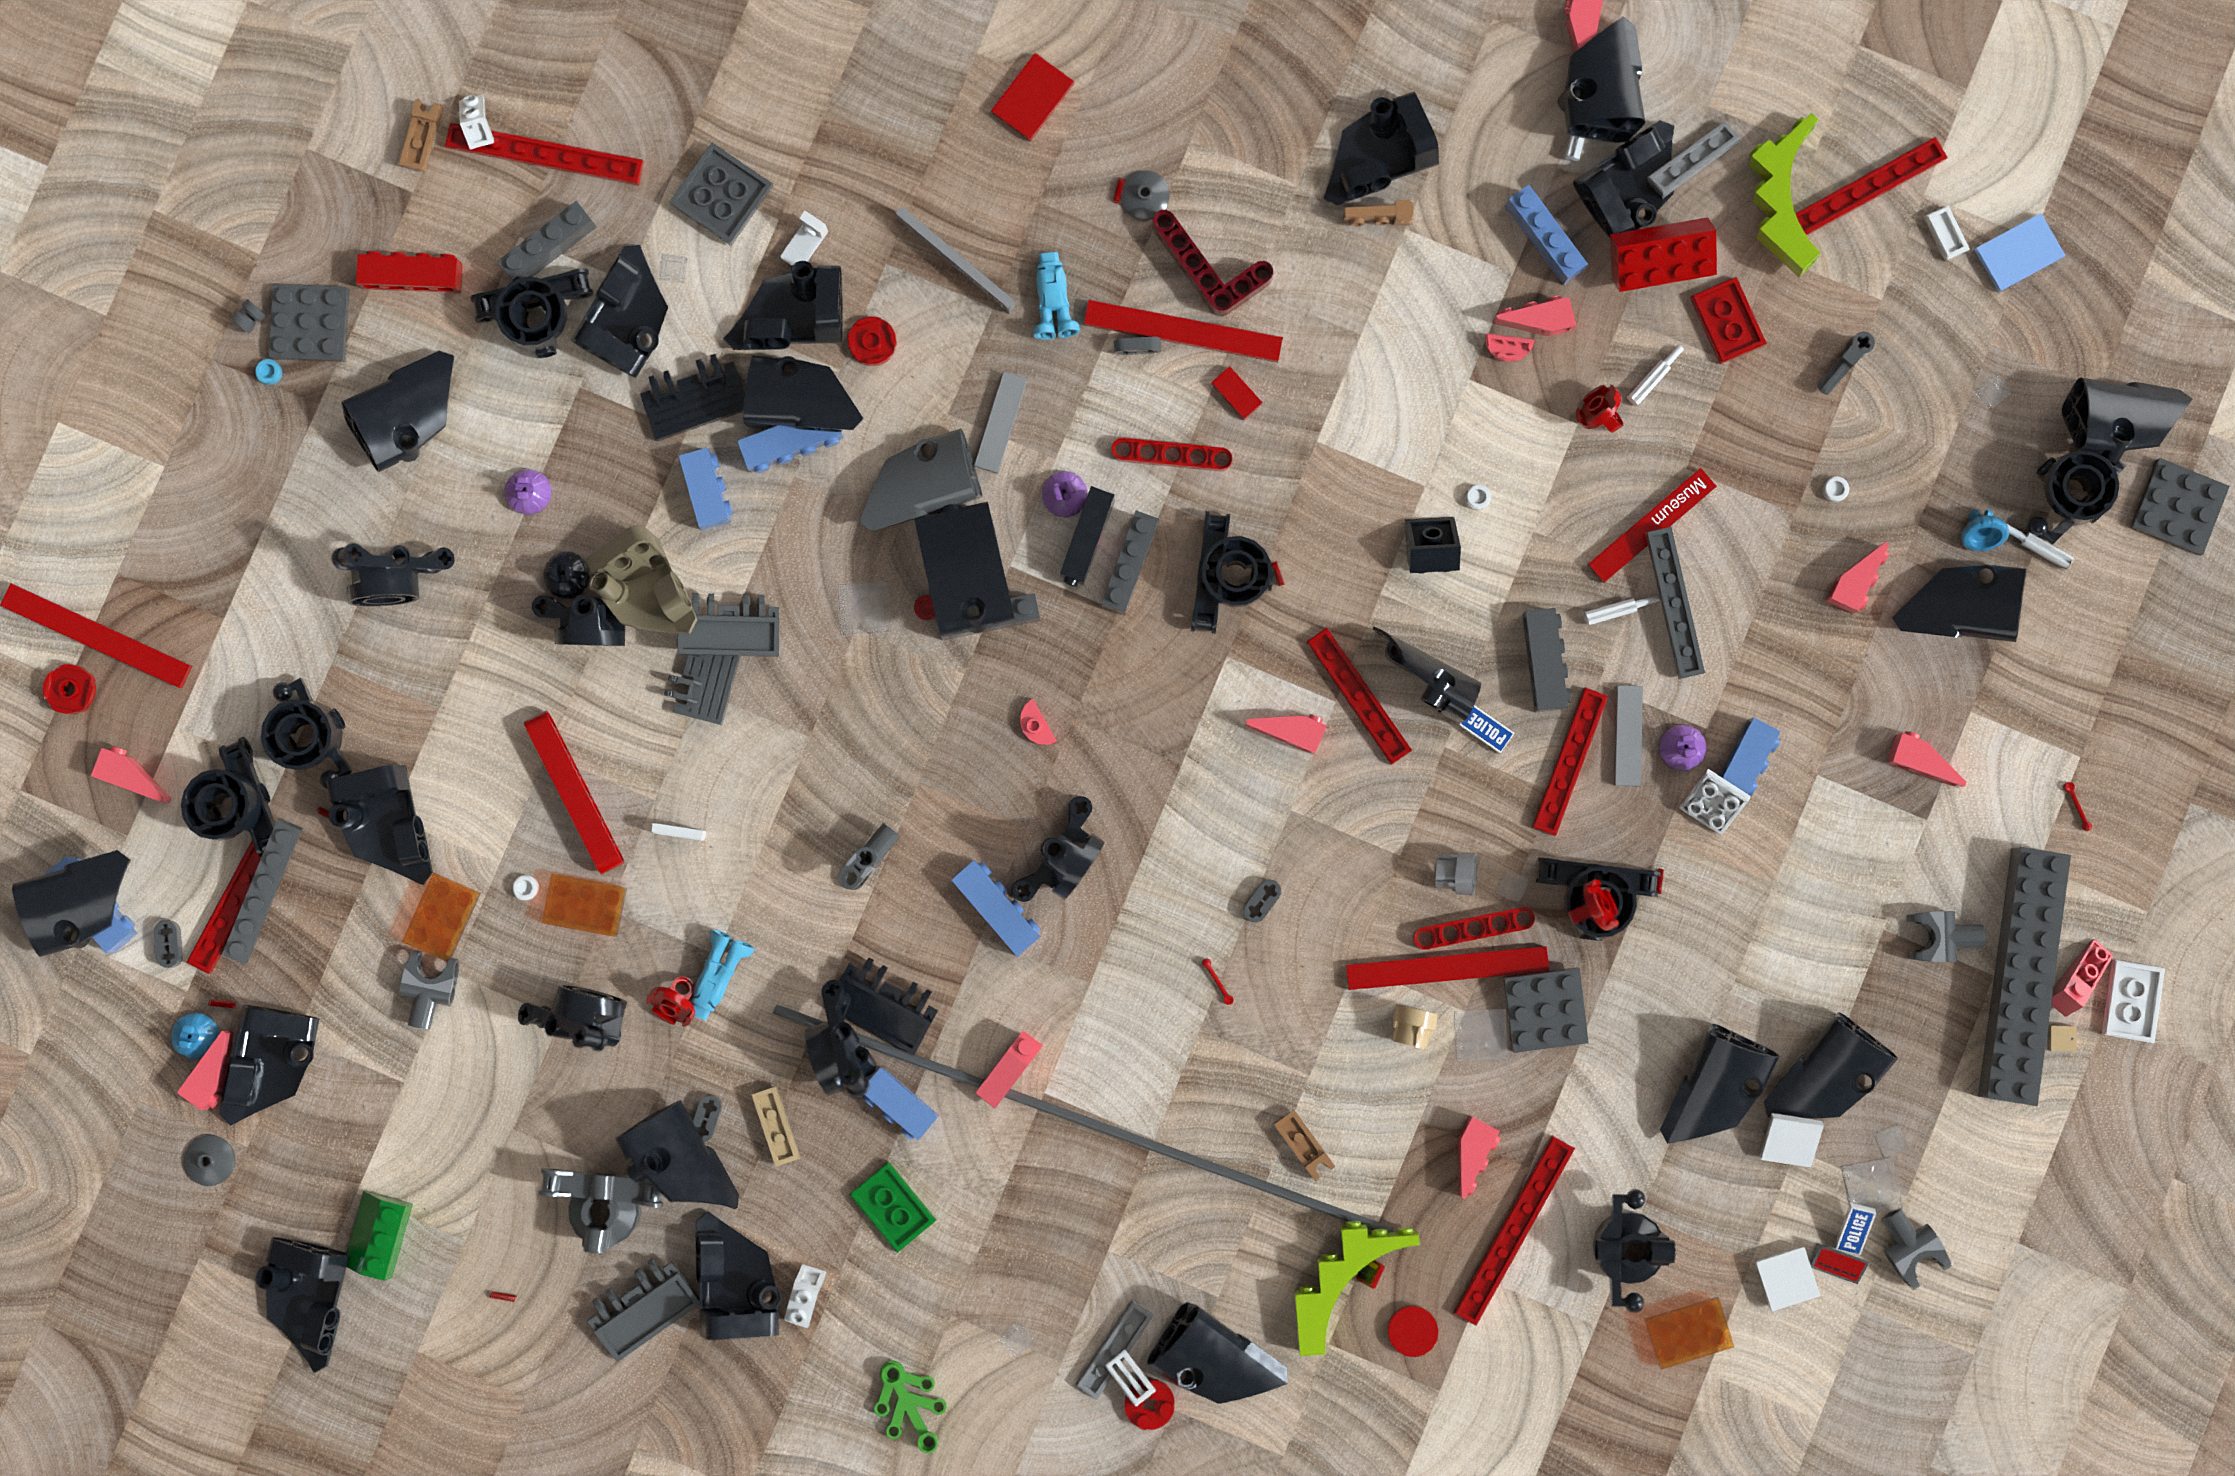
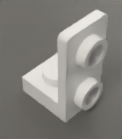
[459,95,494,149]
[781,211,829,266]
[784,1264,826,1328]

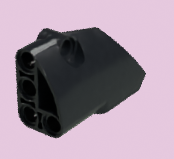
[1558,16,1645,143]
[1324,91,1439,205]
[1573,120,1675,238]
[570,245,668,378]
[724,261,843,350]
[743,356,864,432]
[1372,626,1481,724]
[326,765,433,885]
[1764,1012,1898,1119]
[1660,1024,1779,1144]
[695,1211,781,1340]
[256,1237,350,1373]

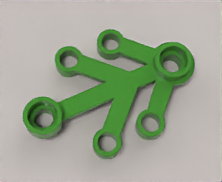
[874,1360,947,1454]

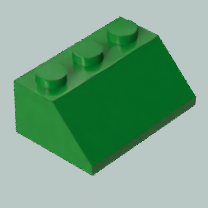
[346,1191,413,1281]

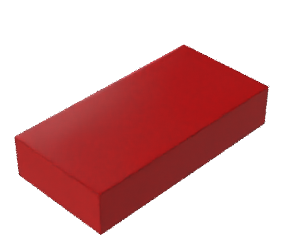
[1211,366,1263,420]

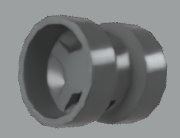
[230,299,266,334]

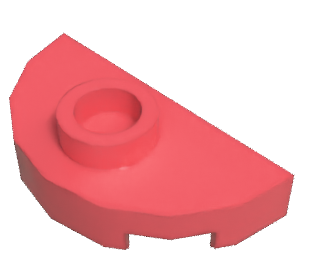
[1485,333,1535,362]
[1020,698,1057,745]

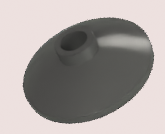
[1120,171,1170,220]
[184,1135,235,1186]

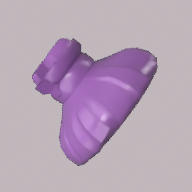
[504,469,552,515]
[1042,471,1088,518]
[1659,725,1707,771]

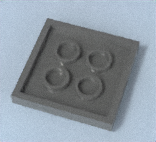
[669,143,774,246]
[269,284,350,362]
[2130,458,2230,556]
[1503,967,1589,1053]

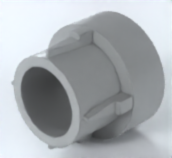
[1436,852,1478,896]

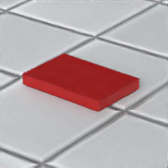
[991,53,1075,142]
[1690,276,1767,365]

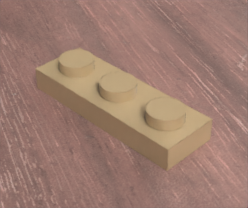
[752,1086,801,1167]

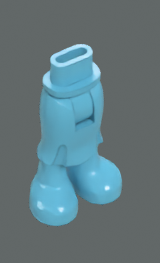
[1033,252,1080,340]
[690,929,755,1021]

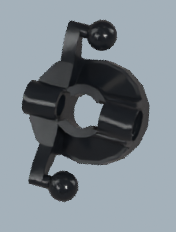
[2028,450,2126,545]
[261,677,352,789]
[1593,1189,1676,1313]

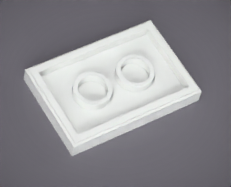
[2101,960,2165,1043]

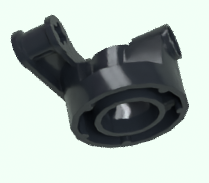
[470,268,594,359]
[1191,511,1274,634]
[331,543,455,607]
[531,595,625,646]
[181,737,276,857]
[1012,796,1104,902]
[1535,857,1661,941]
[805,979,876,1097]
[518,984,627,1051]

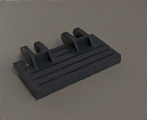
[640,354,745,442]
[839,958,938,1055]

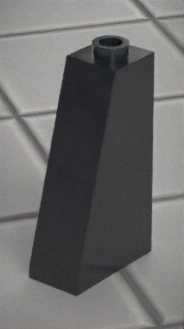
[1060,486,1115,587]

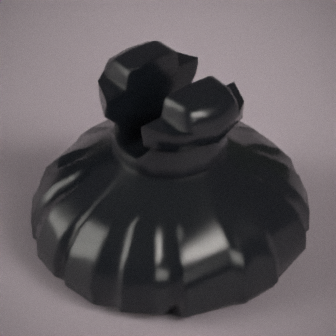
[543,552,590,599]

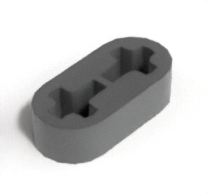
[1114,337,1161,355]
[1243,880,1281,923]
[154,920,183,968]
[693,1095,723,1142]

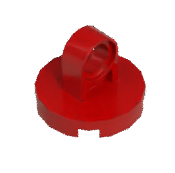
[1575,384,1624,433]
[1568,880,1619,931]
[646,976,696,1026]

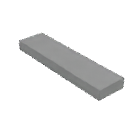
[1647,121,1741,198]
[974,372,1028,474]
[1614,685,1643,786]
[1076,1300,1154,1400]

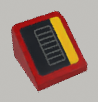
[1356,1260,1385,1289]

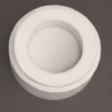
[1822,476,1849,502]
[1465,484,1491,510]
[512,875,539,900]

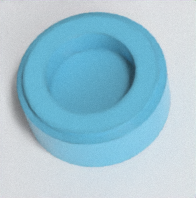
[255,359,282,385]

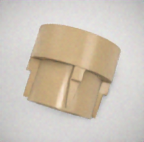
[1392,1004,1439,1049]

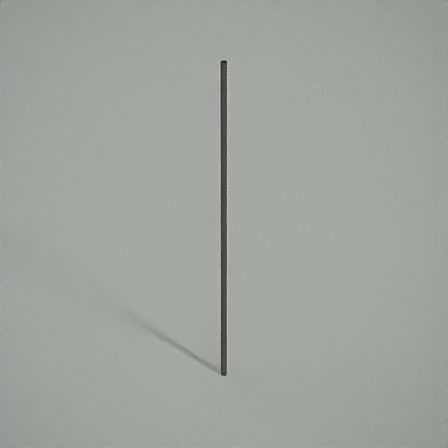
[773,1004,1394,1233]

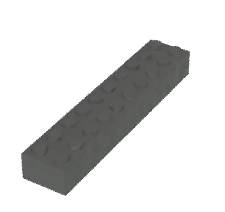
[1978,847,2071,1106]

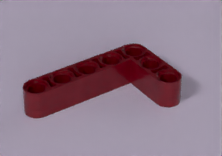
[1153,209,1273,316]

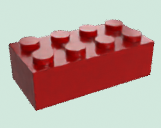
[1610,217,1717,292]

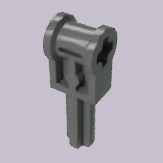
[1817,331,1875,395]

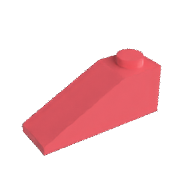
[1563,0,1603,53]
[1245,714,1327,755]
[1886,731,1966,788]
[91,746,171,803]
[177,1030,234,1110]
[975,1030,1043,1109]

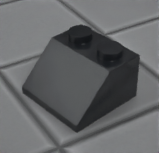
[1405,517,1461,574]

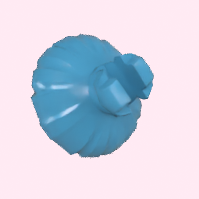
[1961,509,2009,552]
[171,1012,219,1060]

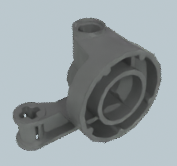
[538,1168,663,1254]

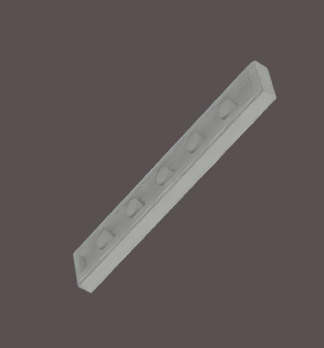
[896,207,1015,314]

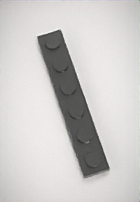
[1645,527,1705,679]
[222,818,303,965]

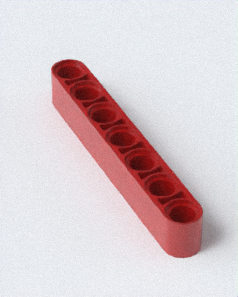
[524,710,625,875]

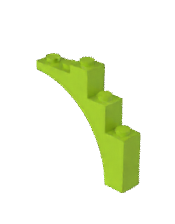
[1748,113,1821,278]
[1294,1221,1420,1356]

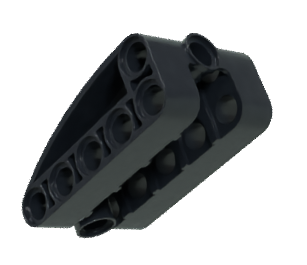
[914,501,1015,637]

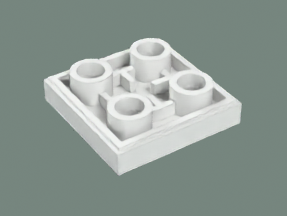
[1679,769,1751,835]
[1760,1113,1824,1167]
[1754,1246,1821,1312]

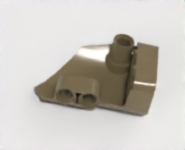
[585,525,698,634]

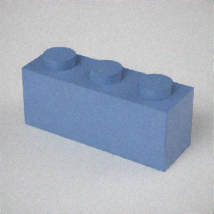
[679,447,733,531]
[1719,717,1781,796]
[862,1067,940,1140]

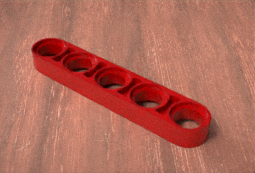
[1111,438,1233,471]
[1413,907,1535,950]

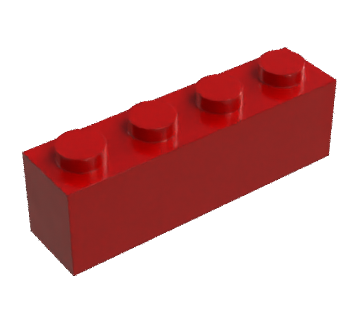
[356,251,463,293]

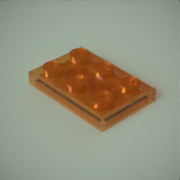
[402,872,481,962]
[542,874,627,937]
[1645,1297,1734,1370]

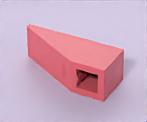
[1493,295,1576,337]
[1825,542,1890,614]
[2051,939,2113,1017]
[1458,1115,1500,1199]

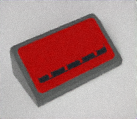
[1810,1243,1869,1284]

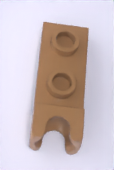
[399,99,443,172]
[1343,200,1414,227]
[1274,1109,1335,1181]

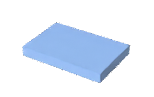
[1974,213,2066,293]

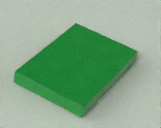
[849,1161,937,1253]

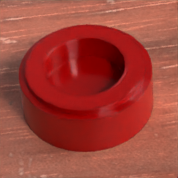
[914,595,936,621]

